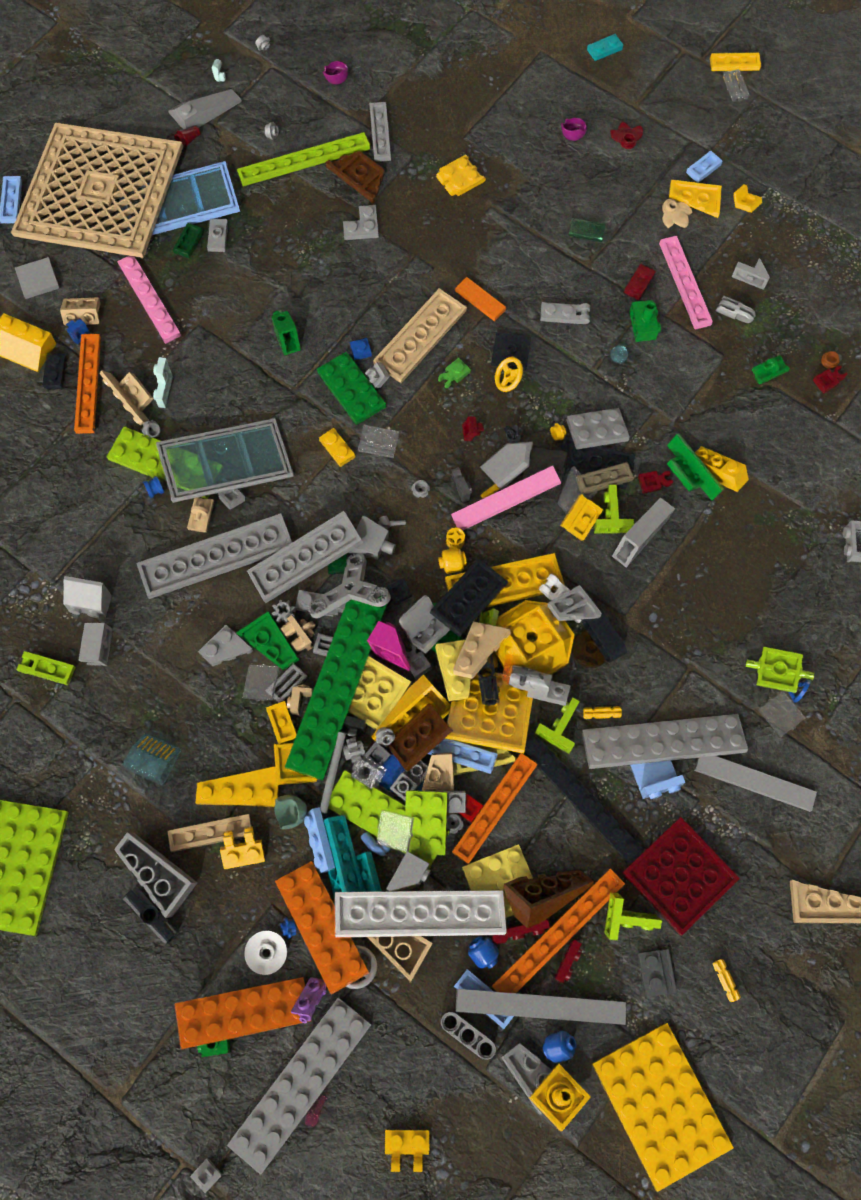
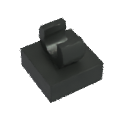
[344,716,366,739]

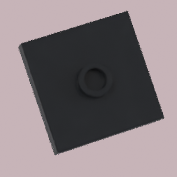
[491,332,531,371]

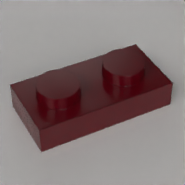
[624,264,656,300]
[553,940,582,983]

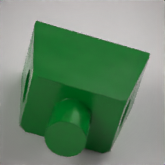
[271,310,301,356]

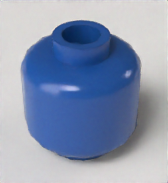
[468,935,499,969]
[543,1030,576,1064]

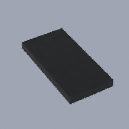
[555,436,635,490]
[430,558,508,637]

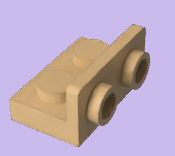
[60,297,100,325]

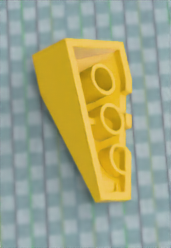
[371,675,451,749]

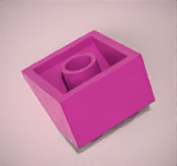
[367,621,411,671]

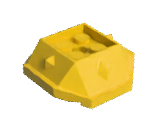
[493,600,575,676]

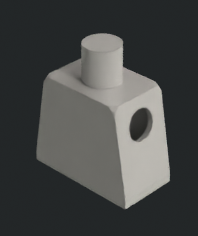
[349,516,396,560]

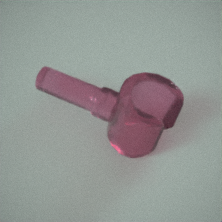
[305,1095,327,1127]

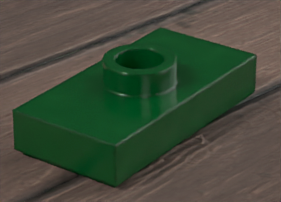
[173,223,204,259]

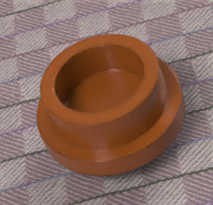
[821,351,840,369]

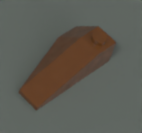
[504,870,594,928]

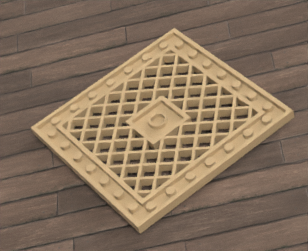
[11,123,183,258]

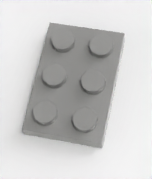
[566,408,630,449]

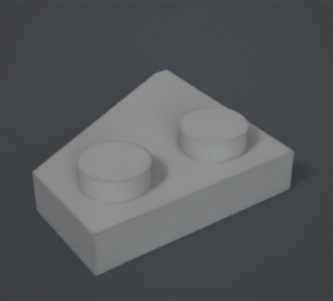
[547,585,602,621]

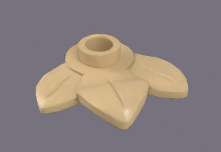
[662,199,692,228]

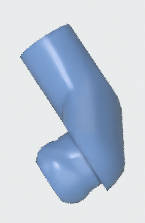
[361,832,390,856]

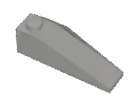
[169,89,242,129]

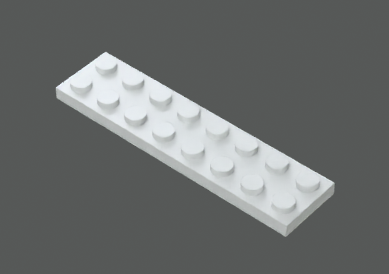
[335,891,506,937]

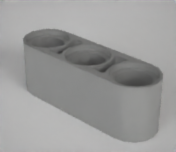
[441,1012,496,1060]

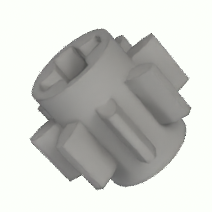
[272,600,296,624]
[343,737,365,764]

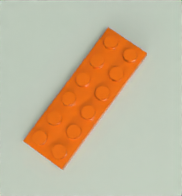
[275,861,369,995]
[174,977,310,1050]

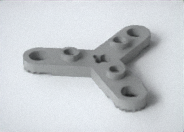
[308,553,391,618]

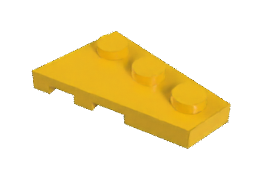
[669,180,722,218]

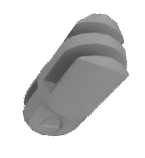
[716,295,756,323]

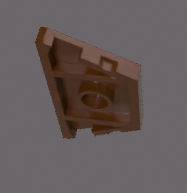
[325,151,384,203]

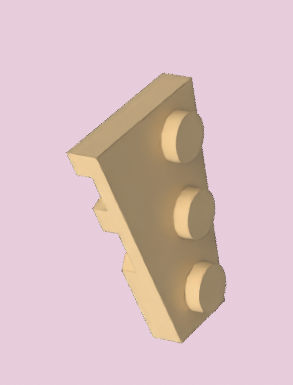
[422,753,455,815]

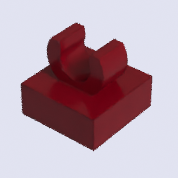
[462,416,484,441]

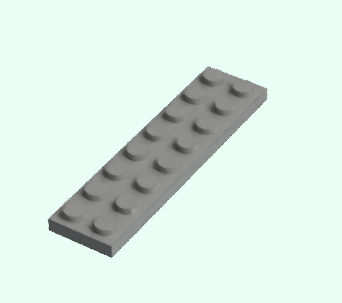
[137,513,292,599]
[582,714,748,769]
[227,998,371,1175]

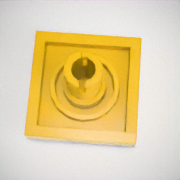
[528,1064,591,1131]

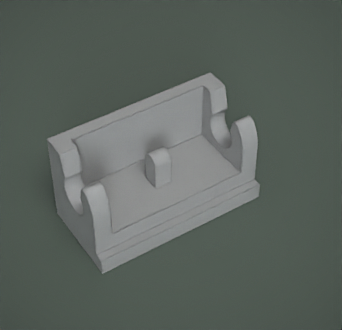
[79,623,113,666]

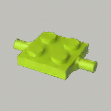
[745,647,815,693]

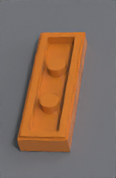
[455,277,506,322]

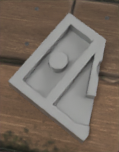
[198,625,253,666]

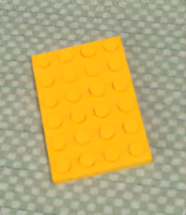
[592,1023,734,1192]

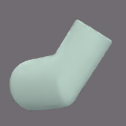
[212,59,226,82]

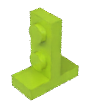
[594,485,634,533]
[535,698,580,754]
[604,892,662,941]

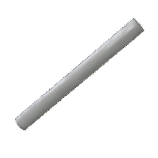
[320,732,346,813]

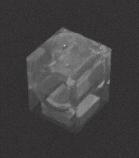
[351,757,387,789]

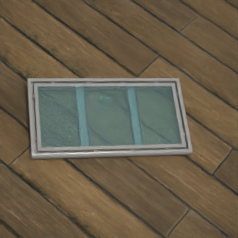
[156,418,293,503]

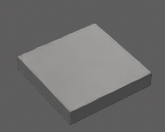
[15,257,59,299]

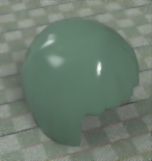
[274,795,307,829]

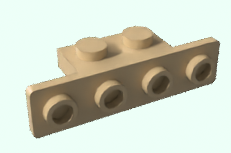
[100,370,154,425]

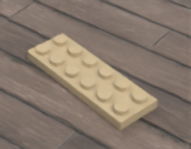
[373,288,467,383]

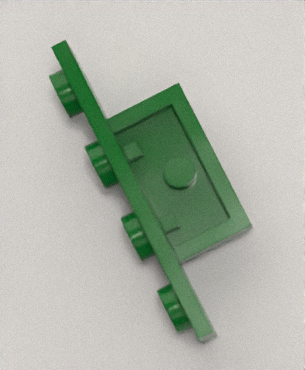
[667,433,724,501]

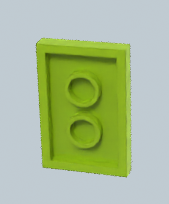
[404,790,448,855]

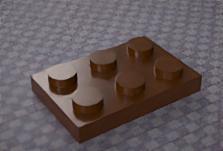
[387,703,453,771]

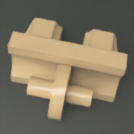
[187,497,214,533]
[281,615,315,652]

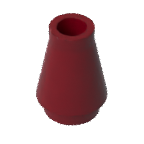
[174,126,200,147]

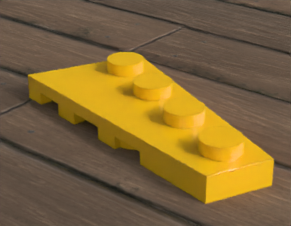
[195,767,279,807]

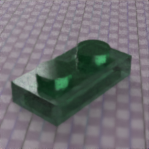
[568,218,606,242]

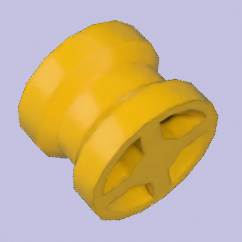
[446,527,465,549]

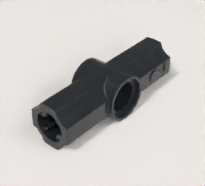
[477,654,499,706]
[123,886,180,945]

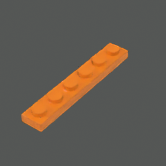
[74,334,101,434]
[452,753,538,864]

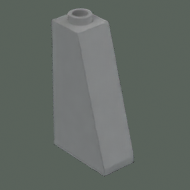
[612,497,675,568]

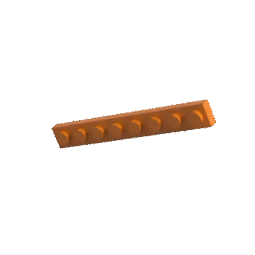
[491,868,625,993]

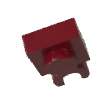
[813,366,848,394]
[638,471,673,494]

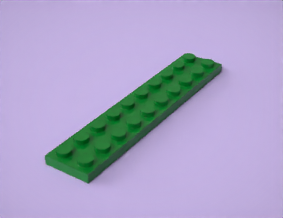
[285,596,388,781]

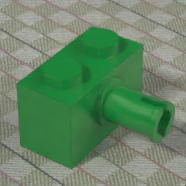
[629,300,661,342]

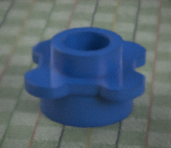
[280,917,296,939]

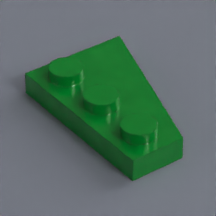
[236,612,300,671]

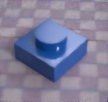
[350,338,372,360]

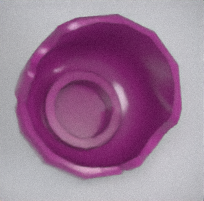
[323,61,348,85]
[561,118,587,141]

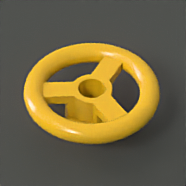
[495,357,523,392]

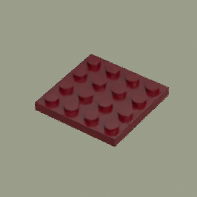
[622,817,740,936]

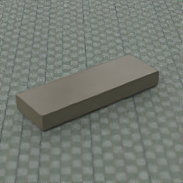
[576,462,634,495]

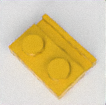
[560,494,603,541]

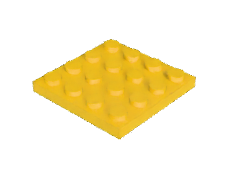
[445,672,533,753]

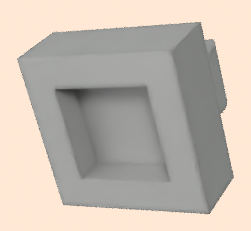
[365,362,390,388]
[190,1158,223,1193]

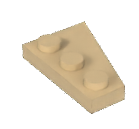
[453,621,511,679]

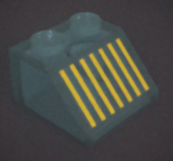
[122,733,181,786]

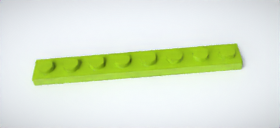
[237,132,370,186]

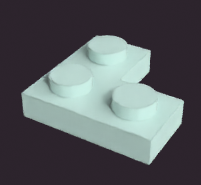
[153,357,173,408]

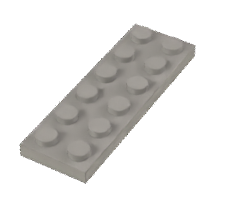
[247,511,364,603]

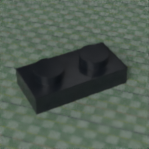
[42,353,67,389]

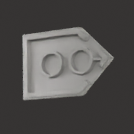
[480,442,533,490]

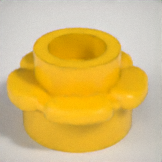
[550,423,566,441]

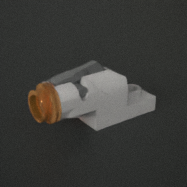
[502,665,570,706]

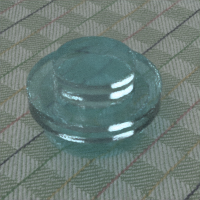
[610,345,628,363]

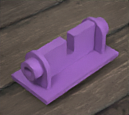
[291,977,326,1023]

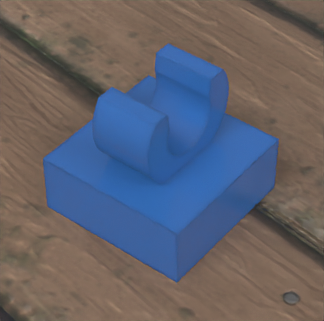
[66,318,90,345]

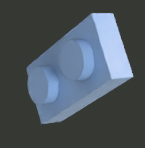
[686,151,723,183]

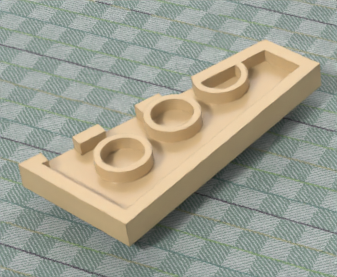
[790,880,861,923]

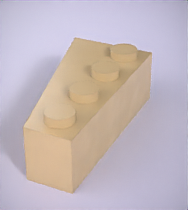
[367,936,433,982]

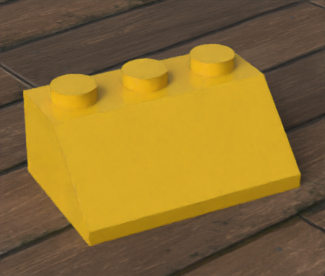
[0,313,56,372]

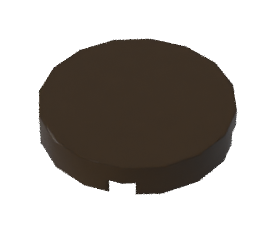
[572,630,606,668]

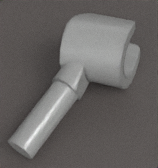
[378,516,406,529]

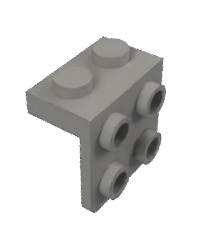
[399,595,450,654]

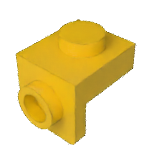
[734,184,762,213]

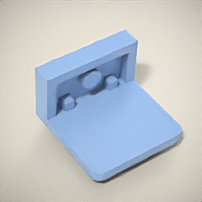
[630,761,685,799]

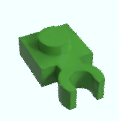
[438,358,471,388]

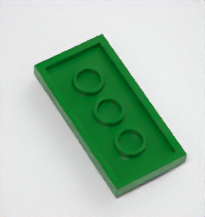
[317,351,386,425]

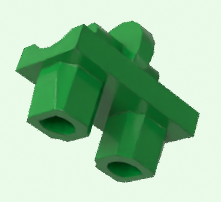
[752,355,790,385]

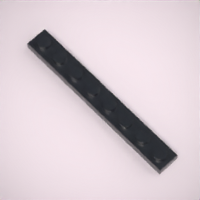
[524,732,645,865]

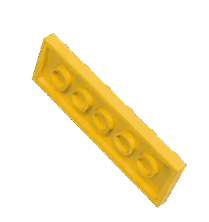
[445,553,565,607]

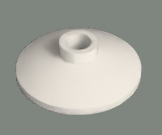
[244,931,287,975]

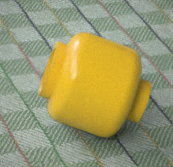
[438,548,467,574]

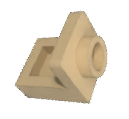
[287,685,313,715]

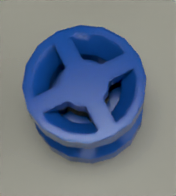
[143,476,164,498]

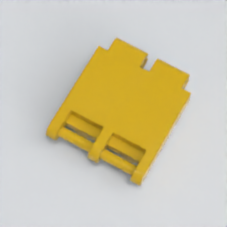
[436,155,486,196]

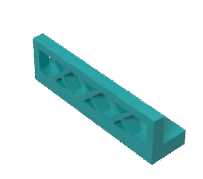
[323,815,365,899]

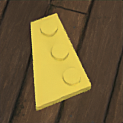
[435,640,471,701]

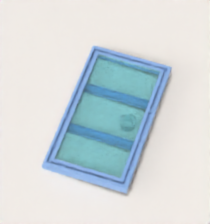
[117,161,240,235]

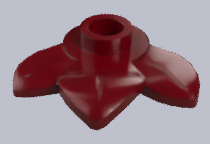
[610,122,643,149]

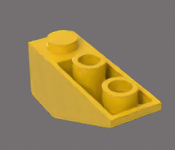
[695,446,749,492]

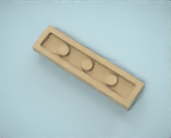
[168,814,252,852]

